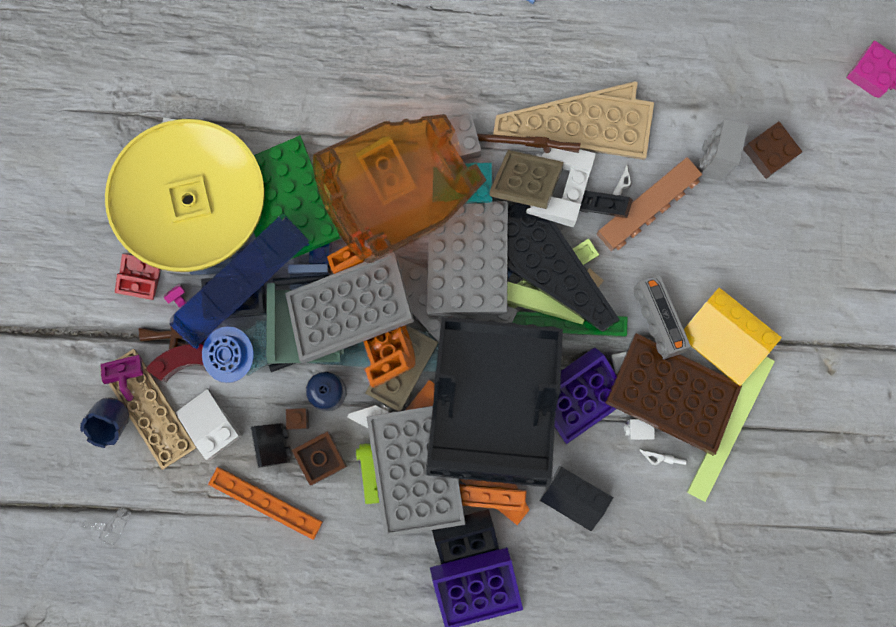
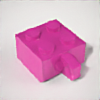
[846,40,896,98]

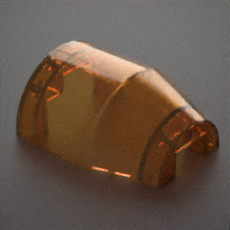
[313,114,486,263]

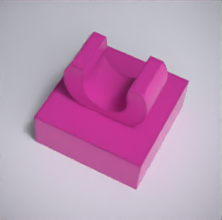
[164,283,186,308]

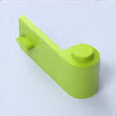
[356,443,380,504]

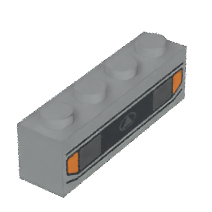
[633,275,691,360]

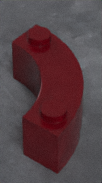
[145,344,225,382]

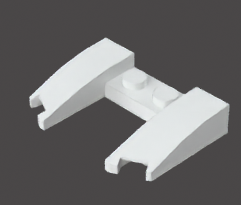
[526,148,596,227]

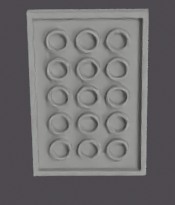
[427,201,508,315]
[285,251,414,364]
[366,406,465,537]

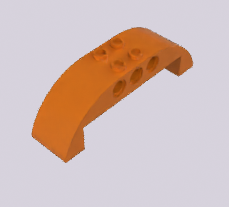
[327,238,415,388]

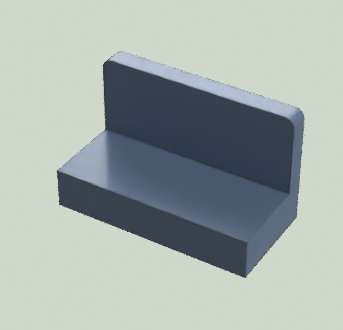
[288,264,329,290]

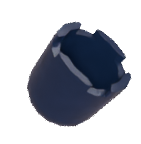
[306,372,347,412]
[80,397,129,448]

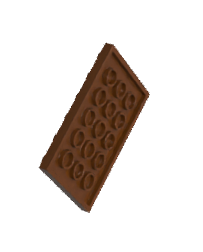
[605,333,742,456]

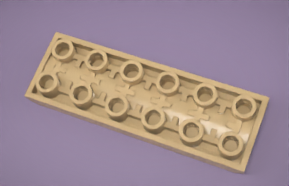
[100,349,196,470]

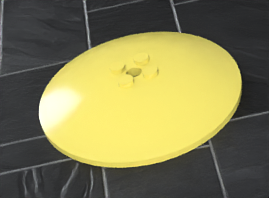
[105,119,264,272]

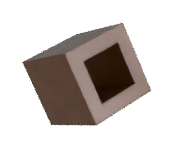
[286,408,309,430]

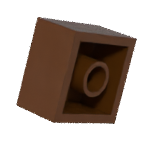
[743,121,803,179]
[292,431,348,486]

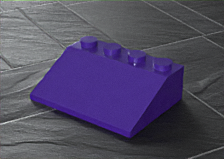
[555,347,616,444]
[430,547,523,627]

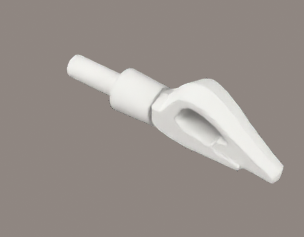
[613,166,631,196]
[640,449,687,465]

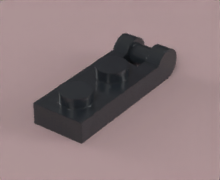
[579,190,633,218]

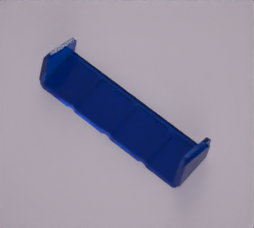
[169,213,309,349]

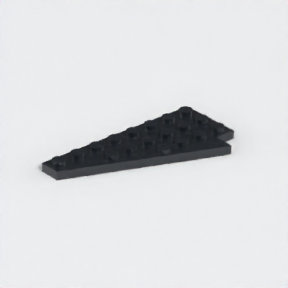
[508,203,620,332]

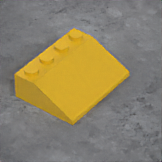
[684,287,782,386]

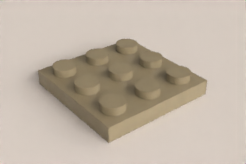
[490,150,563,209]

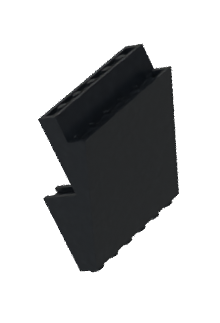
[426,317,563,488]

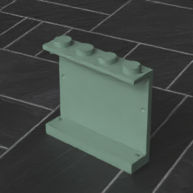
[266,283,344,364]

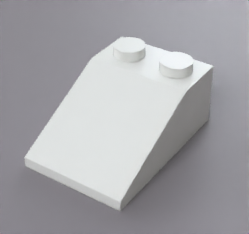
[175,389,242,460]

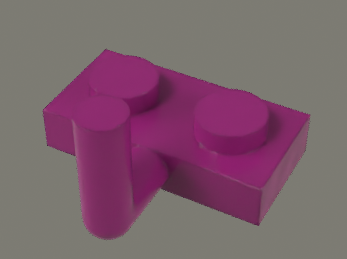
[100,355,143,401]

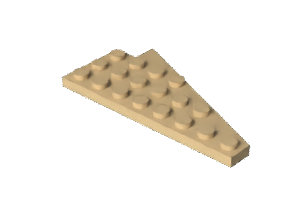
[493,82,654,160]

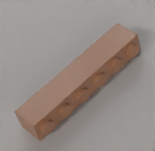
[596,157,702,252]

